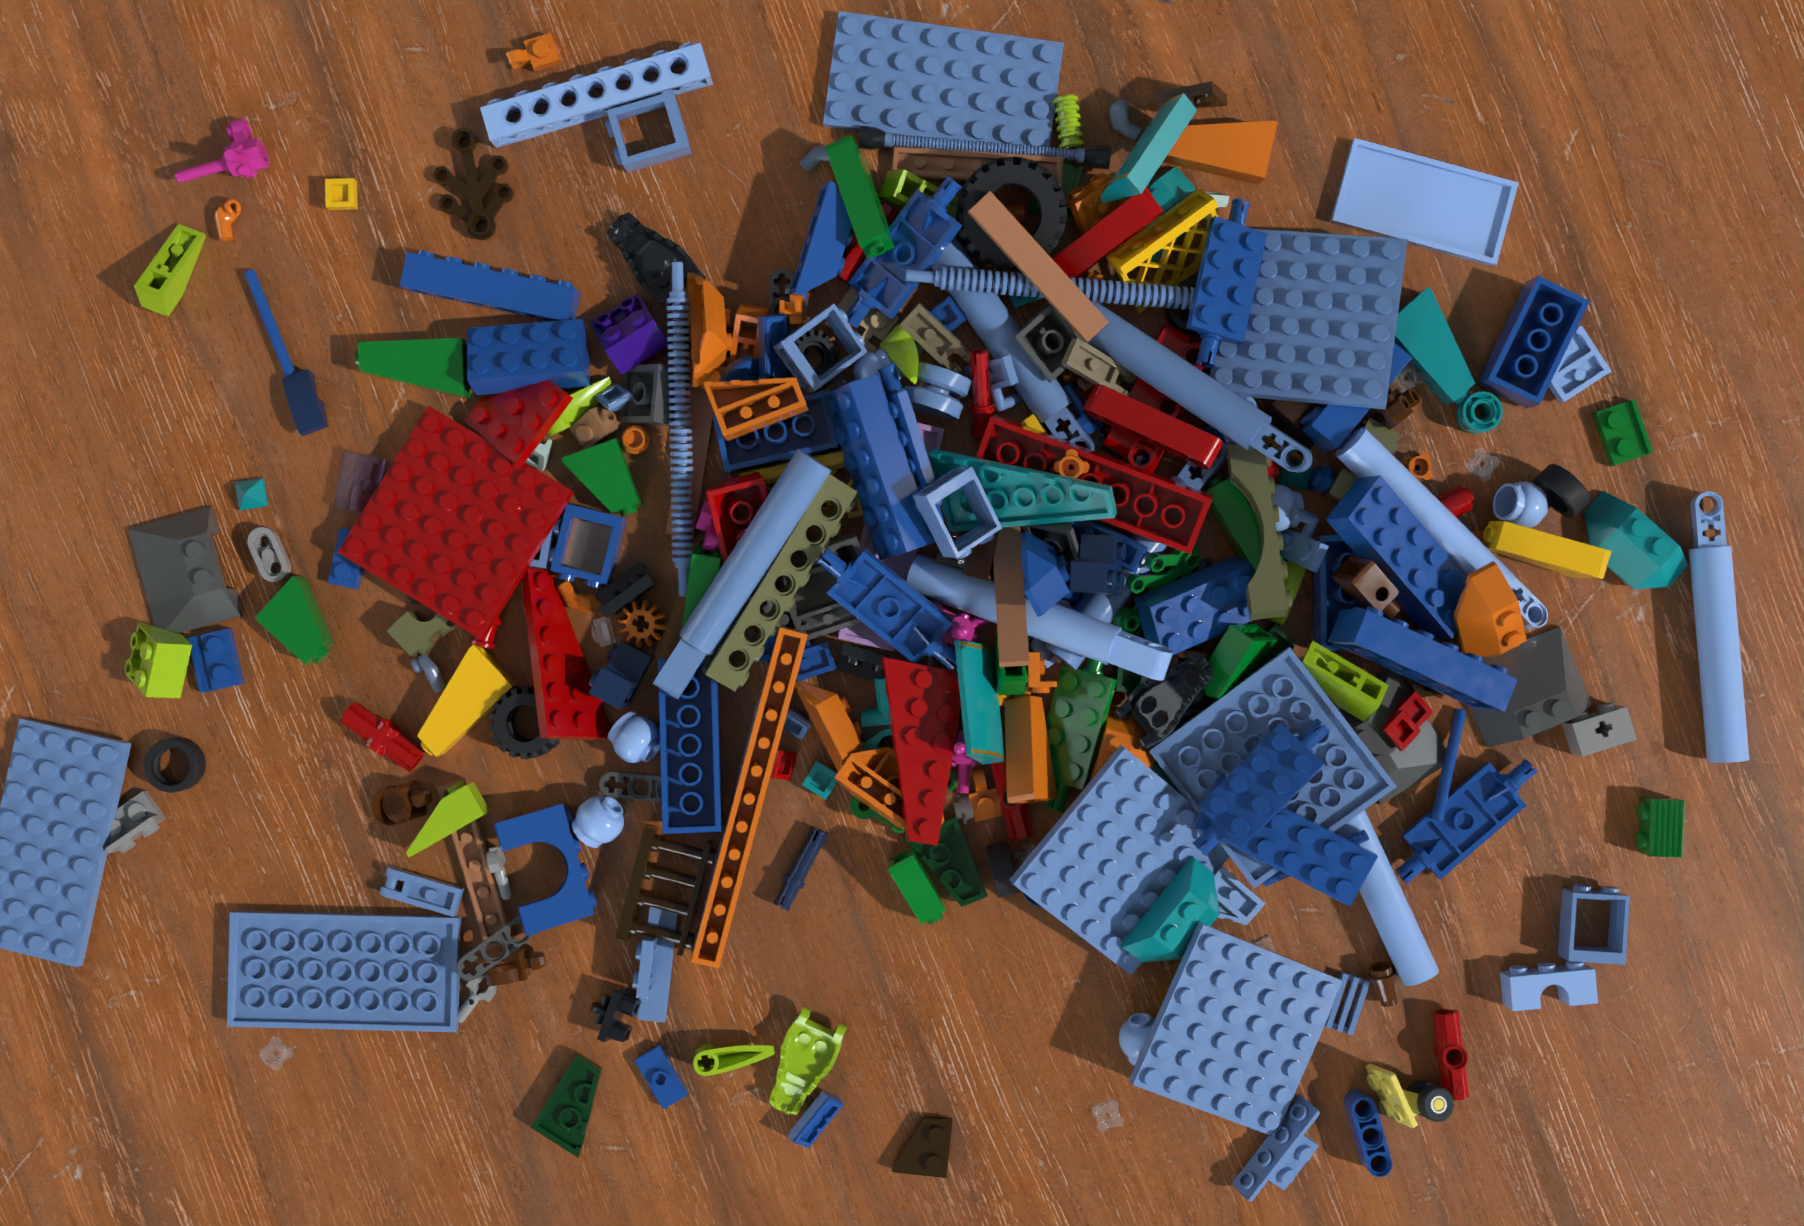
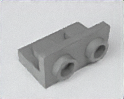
[105,790,166,854]

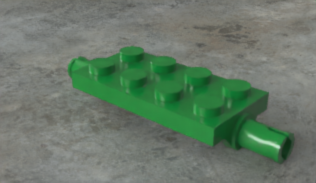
[1046,658,1117,813]

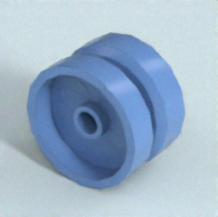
[904,362,971,421]

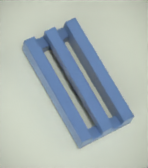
[1325,971,1370,1036]

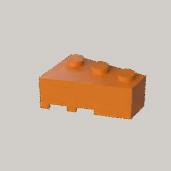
[703,378,808,441]

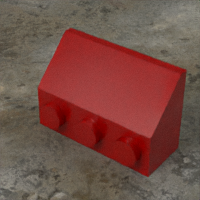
[706,472,768,564]

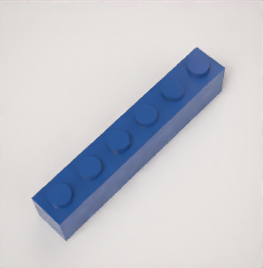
[400,250,581,321]

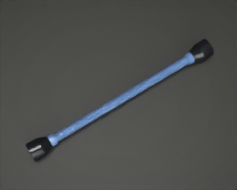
[859,126,1111,170]

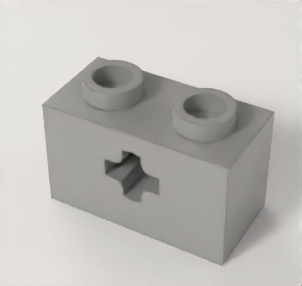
[1562,702,1637,757]

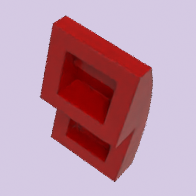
[1382,691,1434,751]

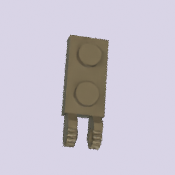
[900,303,971,375]
[1061,338,1136,396]

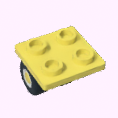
[1365,1063,1454,1128]

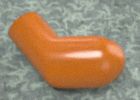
[214,198,241,241]
[557,581,598,613]

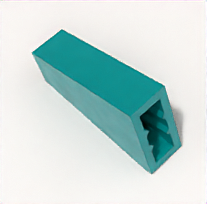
[1394,287,1475,405]

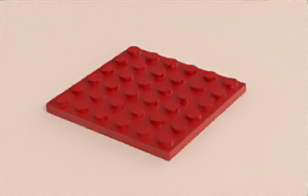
[338,405,574,640]

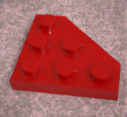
[464,380,573,467]

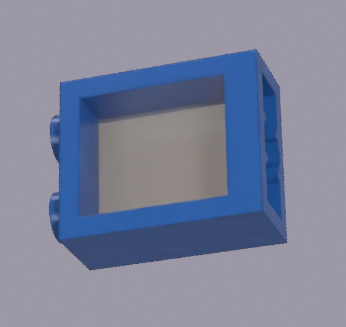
[550,504,627,589]

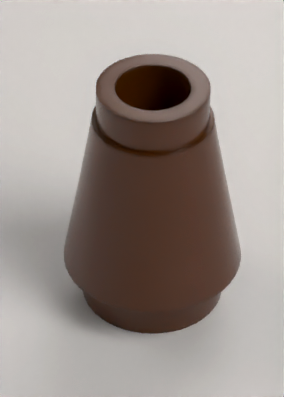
[1368,961,1398,1007]

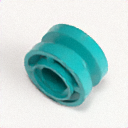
[1455,392,1503,434]

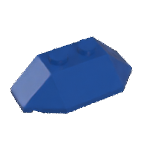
[788,181,854,296]
[1021,531,1070,617]

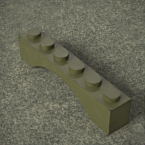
[1226,444,1292,620]

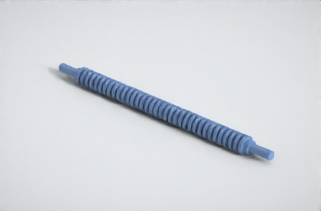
[667,262,695,596]
[905,266,1195,310]

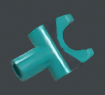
[861,676,892,751]

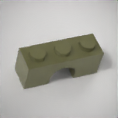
[1322,418,1400,503]
[387,611,456,656]

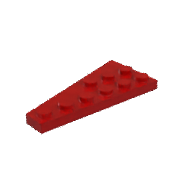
[521,568,611,741]
[881,657,961,846]

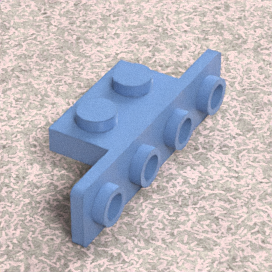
[632,907,678,1022]
[1232,1096,1320,1202]

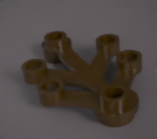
[433,128,514,240]

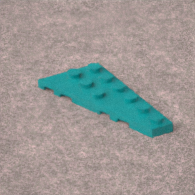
[929,449,1117,532]

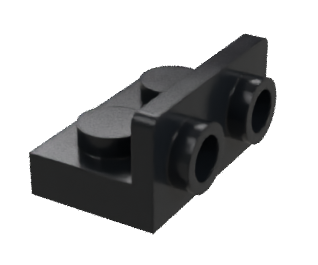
[596,562,658,618]
[837,643,899,682]

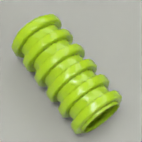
[1053,94,1085,151]

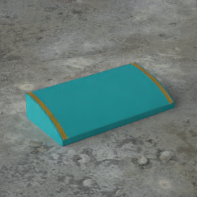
[1100,93,1197,203]
[954,640,1005,765]

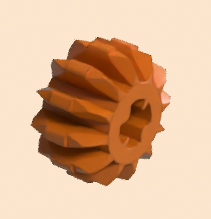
[618,600,667,648]

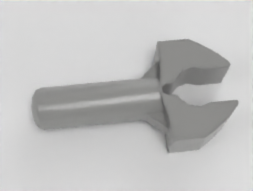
[486,846,512,900]
[457,973,497,1023]

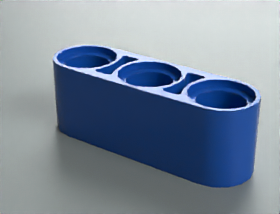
[1344,1089,1393,1178]

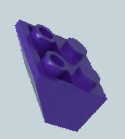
[590,293,669,375]

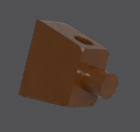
[1331,555,1400,619]

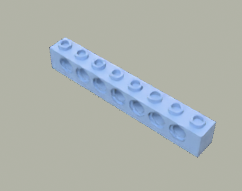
[480,42,713,148]

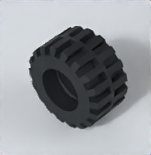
[489,686,560,759]

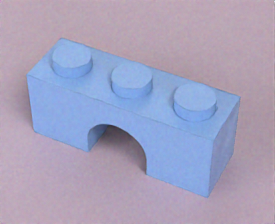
[1500,961,1598,1011]

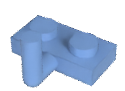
[963,355,1023,411]
[1279,507,1329,573]

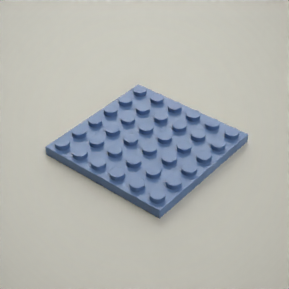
[1210,229,1408,409]
[1149,646,1397,889]
[1009,745,1229,975]
[1128,921,1342,1136]

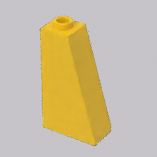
[1483,521,1611,579]
[417,644,518,757]

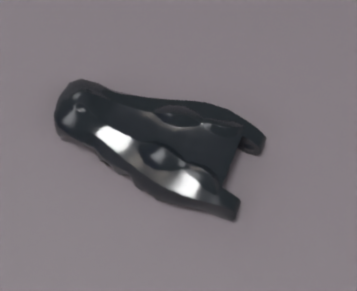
[607,212,706,312]
[1113,653,1214,751]

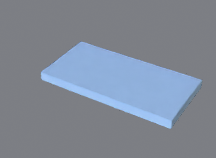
[1330,138,1519,267]

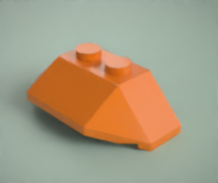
[686,273,732,387]
[1453,561,1527,658]
[794,681,863,771]
[1089,705,1155,782]
[834,747,945,831]

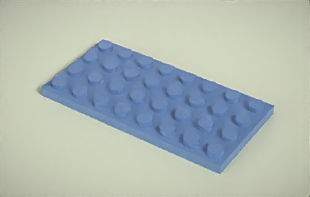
[823,11,1064,148]
[0,718,132,967]
[227,910,461,1032]

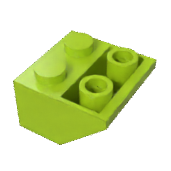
[125,623,192,698]

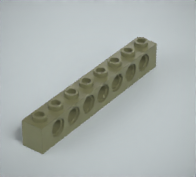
[701,474,857,691]

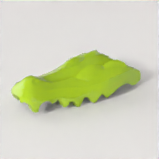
[769,1007,847,1115]

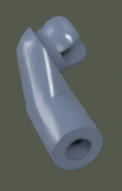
[1109,100,1142,141]
[799,145,831,173]
[411,654,447,692]

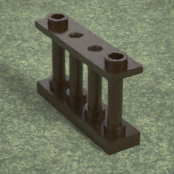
[615,825,717,956]

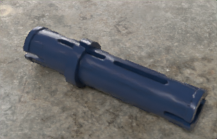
[773,826,828,911]

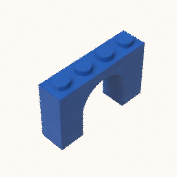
[494,804,597,936]

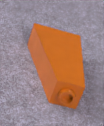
[1163,121,1278,185]
[1004,692,1058,803]

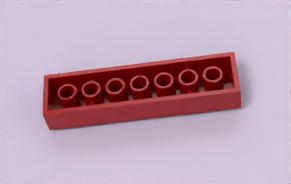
[976,415,1214,554]

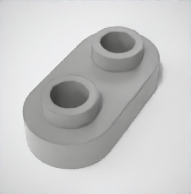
[247,527,291,582]

